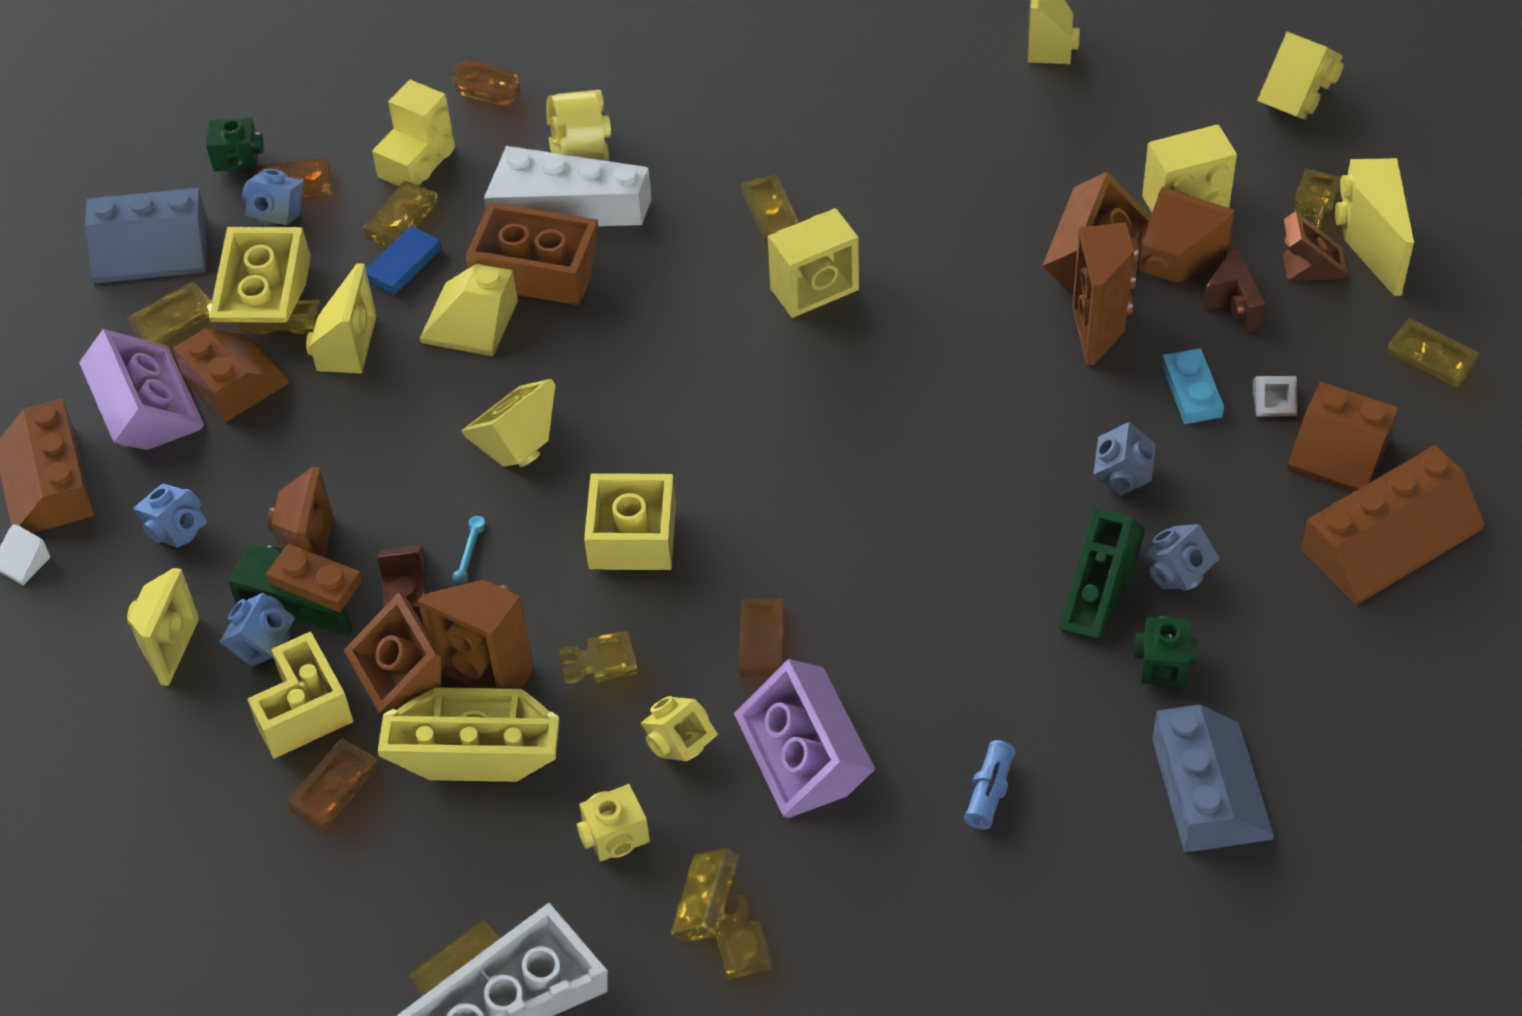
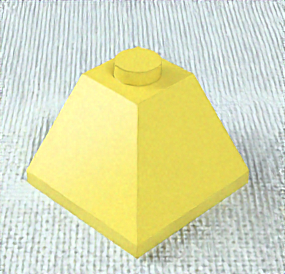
[1028,0,1080,64]
[306,263,377,374]
[420,263,518,357]
[461,379,556,467]
[127,568,200,686]

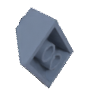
[85,188,208,284]
[1152,705,1274,853]

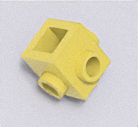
[641,696,718,761]
[576,784,650,862]

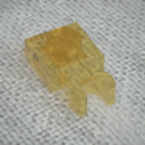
[1294,168,1341,229]
[558,631,637,683]
[714,895,772,980]

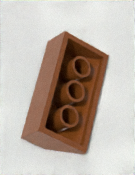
[1301,445,1485,605]

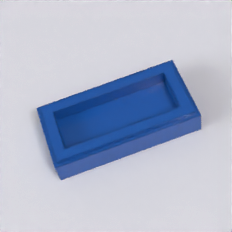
[366,226,442,296]

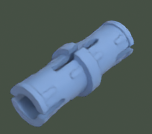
[964,740,1016,830]

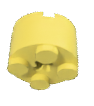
[546,90,611,161]

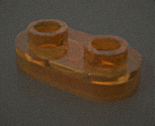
[452,61,521,105]

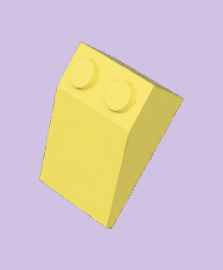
[1335,158,1414,296]
[209,227,311,323]

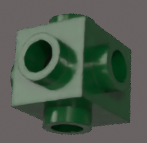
[206,117,264,172]
[1134,616,1198,688]

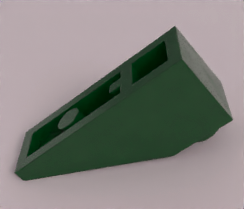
[1058,509,1146,640]
[228,543,353,635]

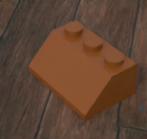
[1043,172,1151,292]
[465,202,598,305]
[1072,223,1139,366]
[0,398,95,534]
[418,580,535,689]

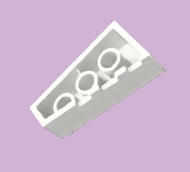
[484,146,652,226]
[397,903,608,1016]

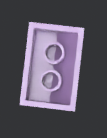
[79,329,204,450]
[734,659,875,818]

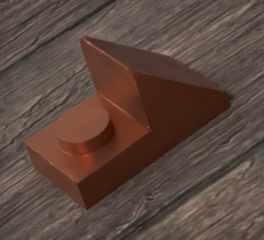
[1283,211,1348,281]
[1203,249,1265,333]
[377,544,426,617]

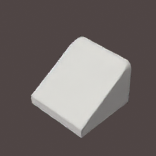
[1253,376,1297,417]
[0,524,51,585]

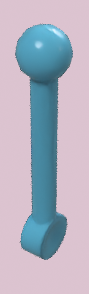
[452,516,486,585]

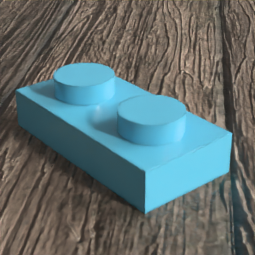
[1162,348,1224,424]

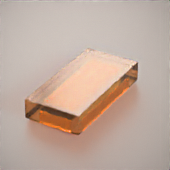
[738,599,784,677]

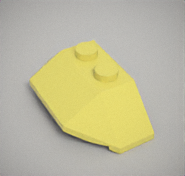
[378,688,560,782]

